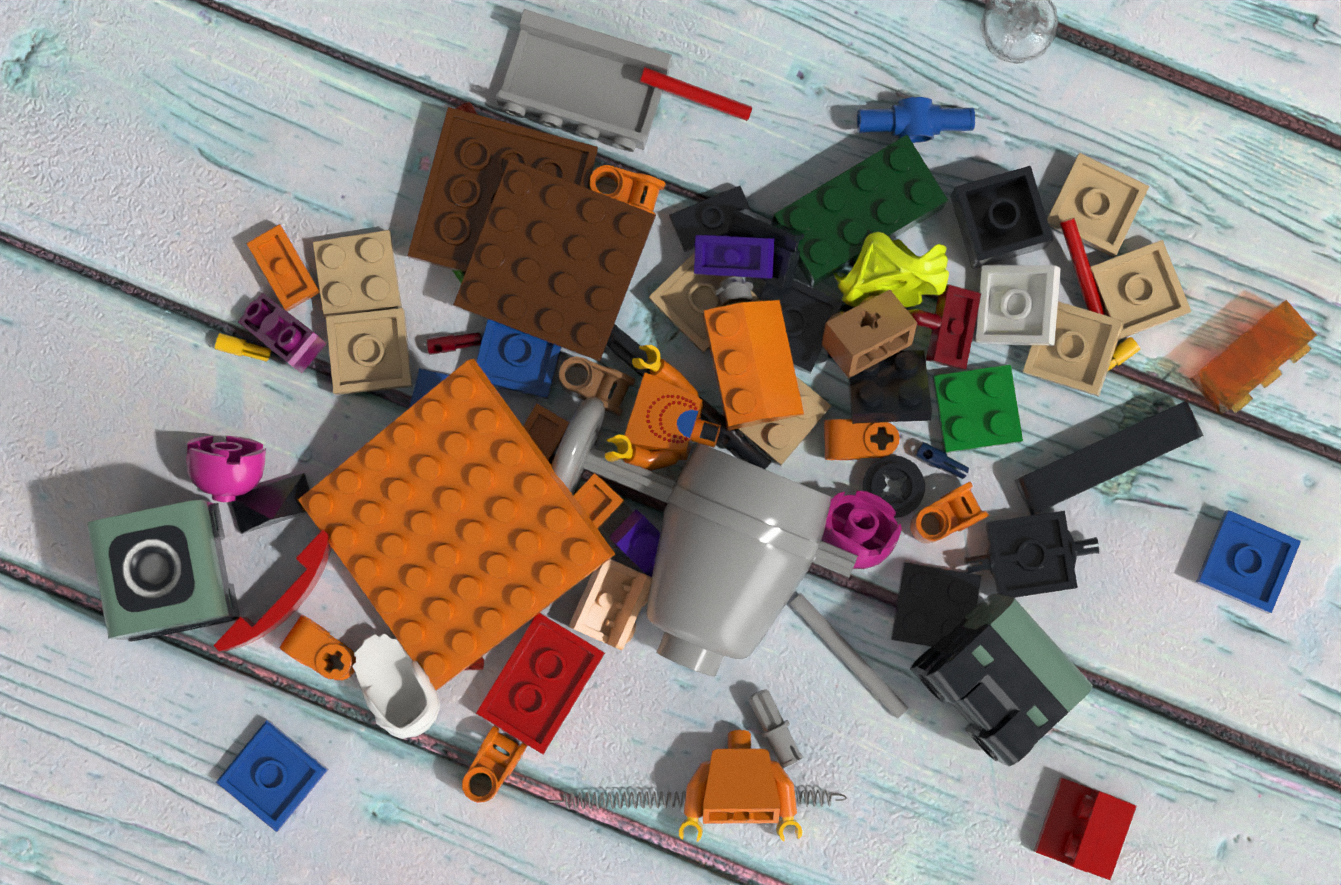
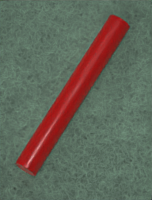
[639,67,752,121]
[1059,217,1105,315]

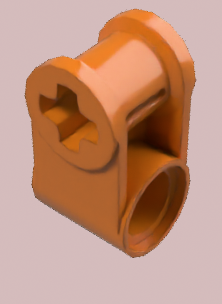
[589,165,666,215]
[824,419,900,460]
[910,481,989,544]
[279,614,356,680]
[462,725,528,803]

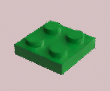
[932,365,1023,453]

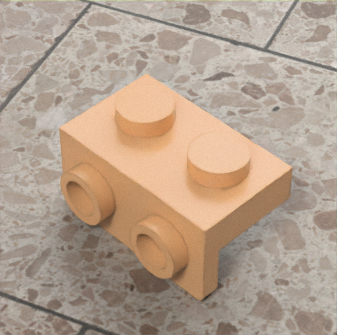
[568,559,652,650]

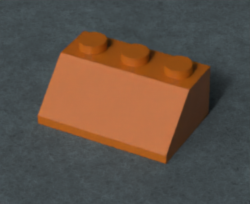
[703,300,804,431]

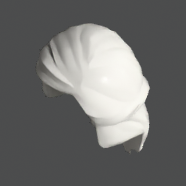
[352,633,440,739]

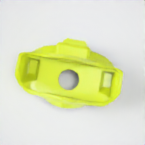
[833,232,949,308]

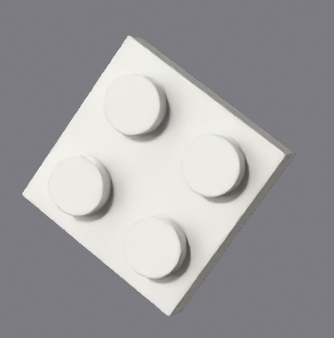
[976,265,1060,346]

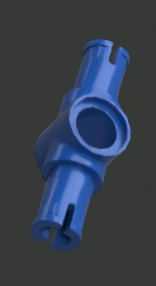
[857,97,975,143]

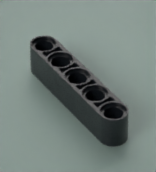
[1014,400,1204,515]

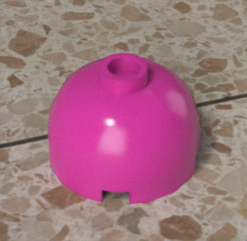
[186,436,266,502]
[821,490,902,569]

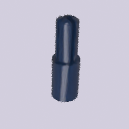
[915,442,969,479]

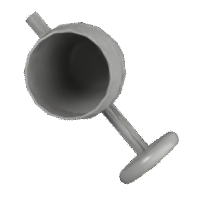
[551,396,858,677]

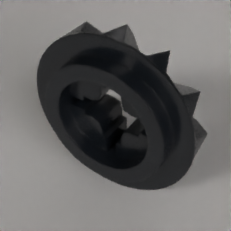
[862,455,925,518]

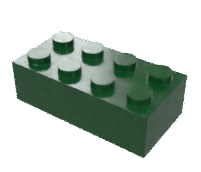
[773,135,948,287]

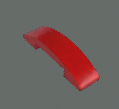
[213,530,332,651]

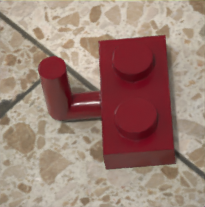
[907,284,981,369]

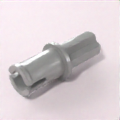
[749,689,803,768]

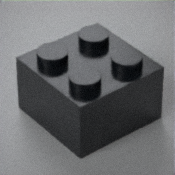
[950,165,1053,269]

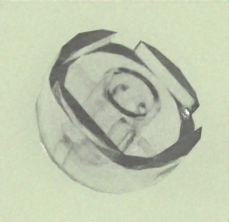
[980,0,1058,64]

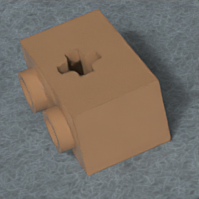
[822,290,917,378]

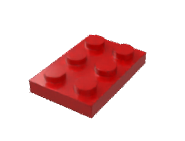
[476,613,605,754]

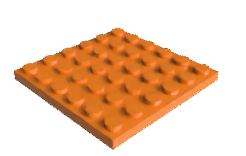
[298,359,615,691]

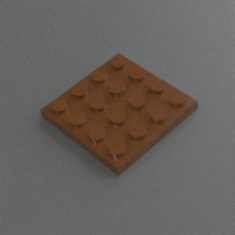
[407,107,598,273]
[453,158,656,362]

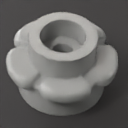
[715,276,753,306]

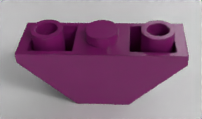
[238,292,326,374]

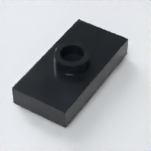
[669,186,751,252]

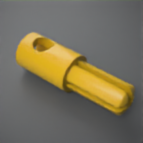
[215,333,271,362]
[1107,337,1140,372]

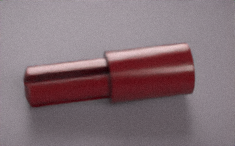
[426,332,482,355]

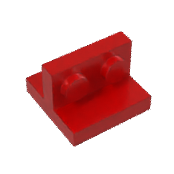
[1034,777,1137,881]

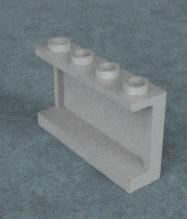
[496,9,672,152]

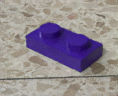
[694,235,774,278]
[609,509,660,577]

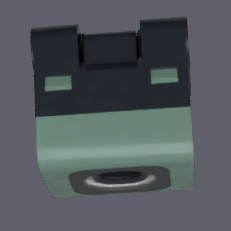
[87,500,240,642]
[910,594,1093,766]

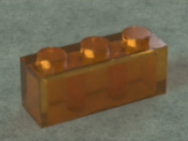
[1190,300,1317,414]

